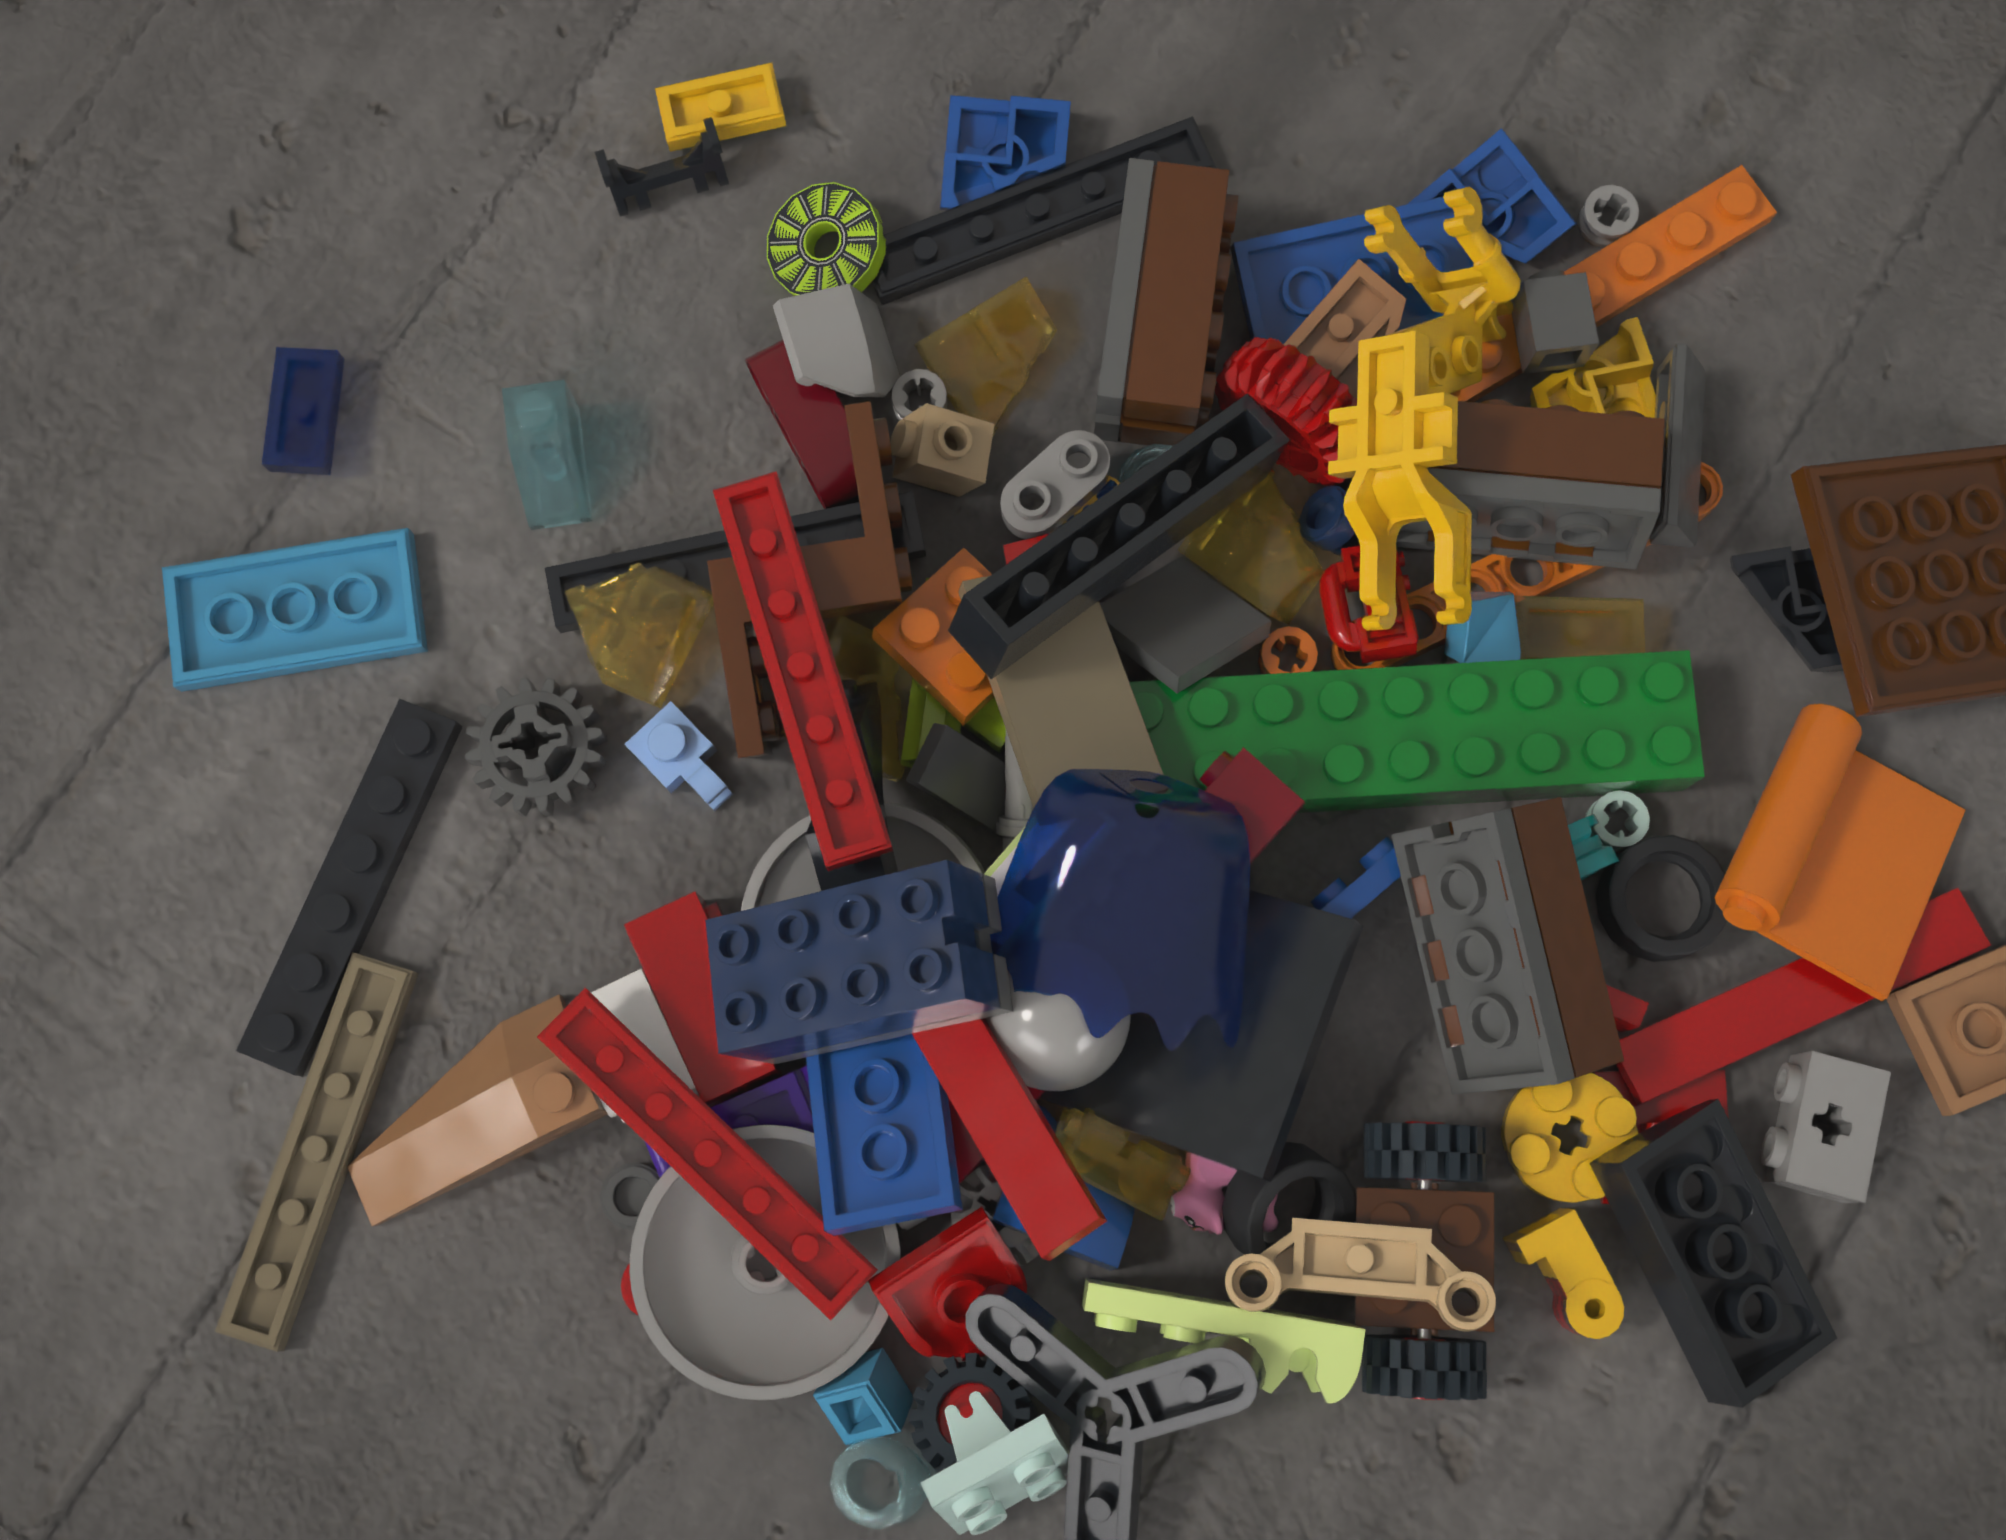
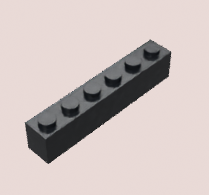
[948,394,1290,680]

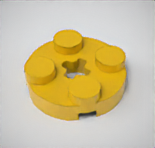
[1501,1073,1638,1203]

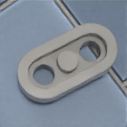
[1000,430,1110,539]

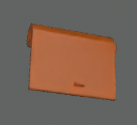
[1714,704,1966,1001]

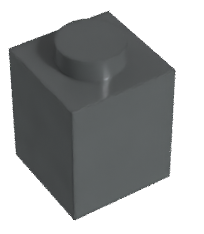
[1512,269,1599,374]

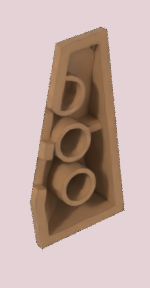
[347,994,608,1226]

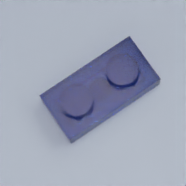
[262,347,345,475]

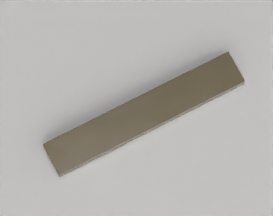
[215,952,419,1352]

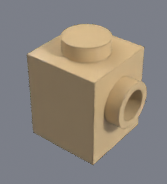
[890,403,995,497]

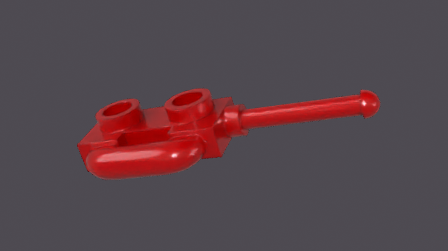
[1319,478,1419,664]

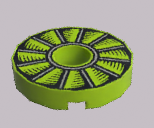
[767,182,886,296]

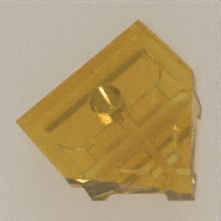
[564,562,714,708]

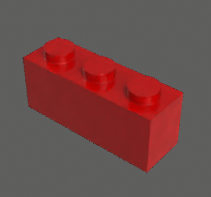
[623,891,782,1106]

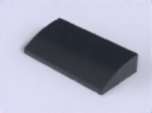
[1589,1099,1837,1408]

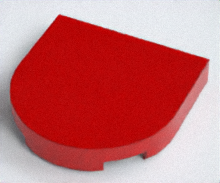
[868,1206,1027,1361]

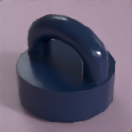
[1299,485,1358,556]

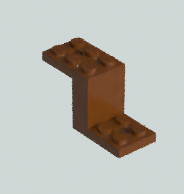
[707,401,913,758]

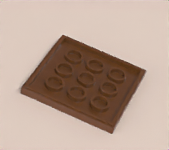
[1790,444,2006,717]

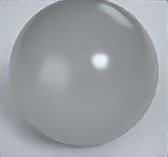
[985,939,1130,1091]

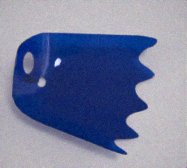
[990,769,1250,1051]

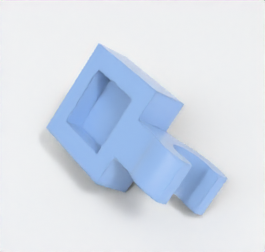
[625,701,733,811]

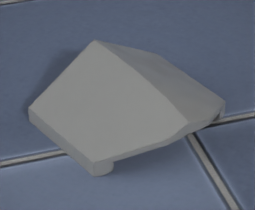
[773,284,900,397]

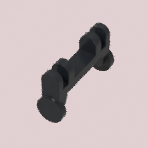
[595,117,729,217]

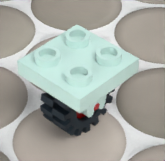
[909,1353,1069,1535]

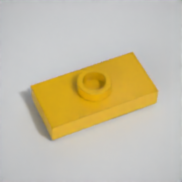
[655,62,787,152]

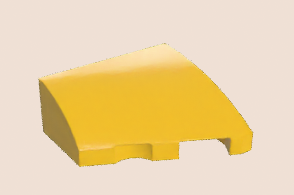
[1530,317,1656,418]

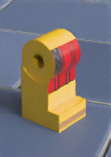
[1503,1208,1624,1339]

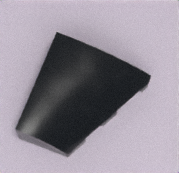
[1730,546,1844,672]

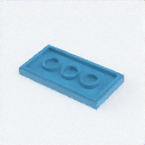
[162,528,428,692]

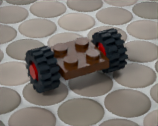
[1355,1121,1495,1400]

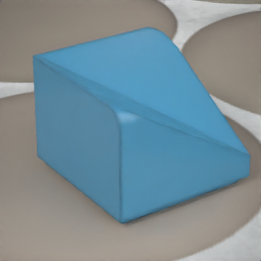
[1444,592,1521,663]
[813,1348,913,1445]

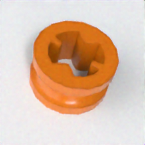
[1258,626,1318,674]

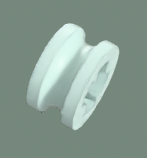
[1585,790,1650,852]

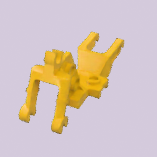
[1328,187,1520,631]

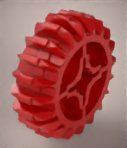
[1215,337,1357,486]

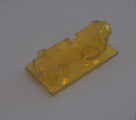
[1055,1108,1191,1221]

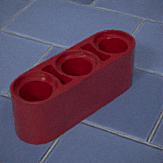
[745,340,858,509]

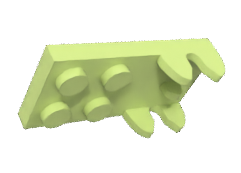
[1081,1278,1366,1403]

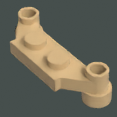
[1225,1218,1496,1332]

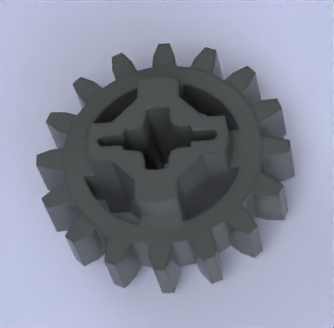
[465,677,608,817]

